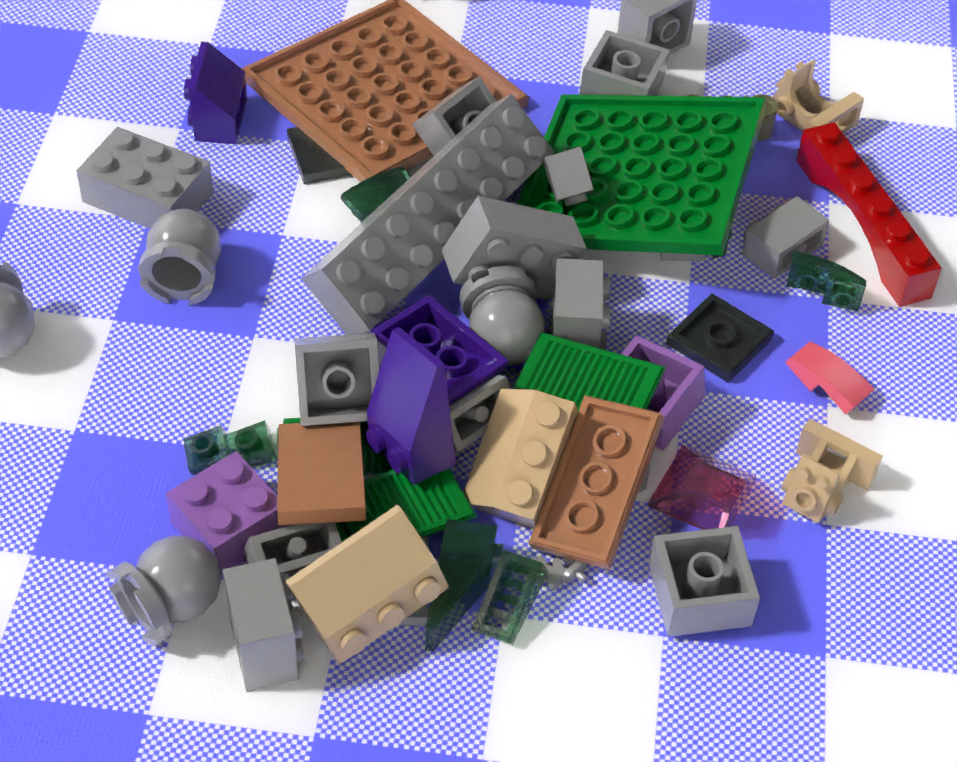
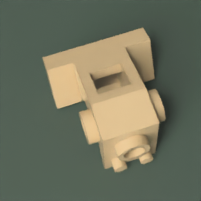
[772,59,864,134]
[781,419,883,523]

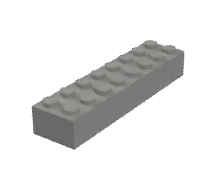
[301,94,555,335]

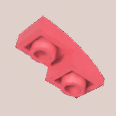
[785,341,875,415]

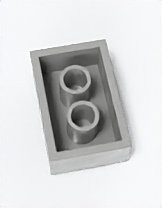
[76,126,214,229]
[441,196,587,300]

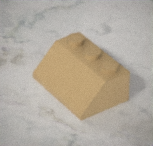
[463,389,578,529]
[286,504,449,664]

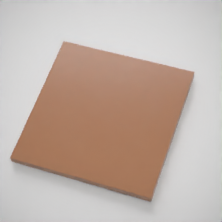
[242,0,529,189]

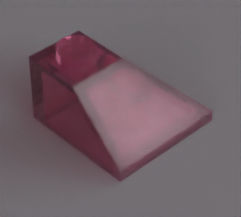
[648,444,757,530]

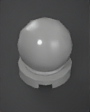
[138,208,221,305]
[0,261,36,358]
[459,265,545,366]
[106,535,222,646]

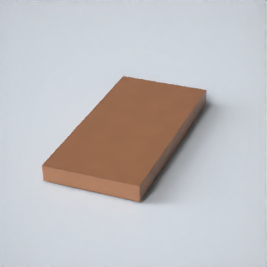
[529,395,664,570]
[277,422,366,526]

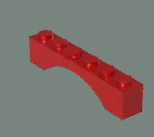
[796,122,942,307]

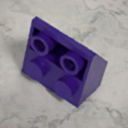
[184,41,248,144]

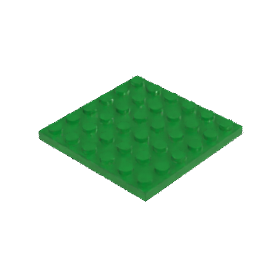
[517,94,767,256]

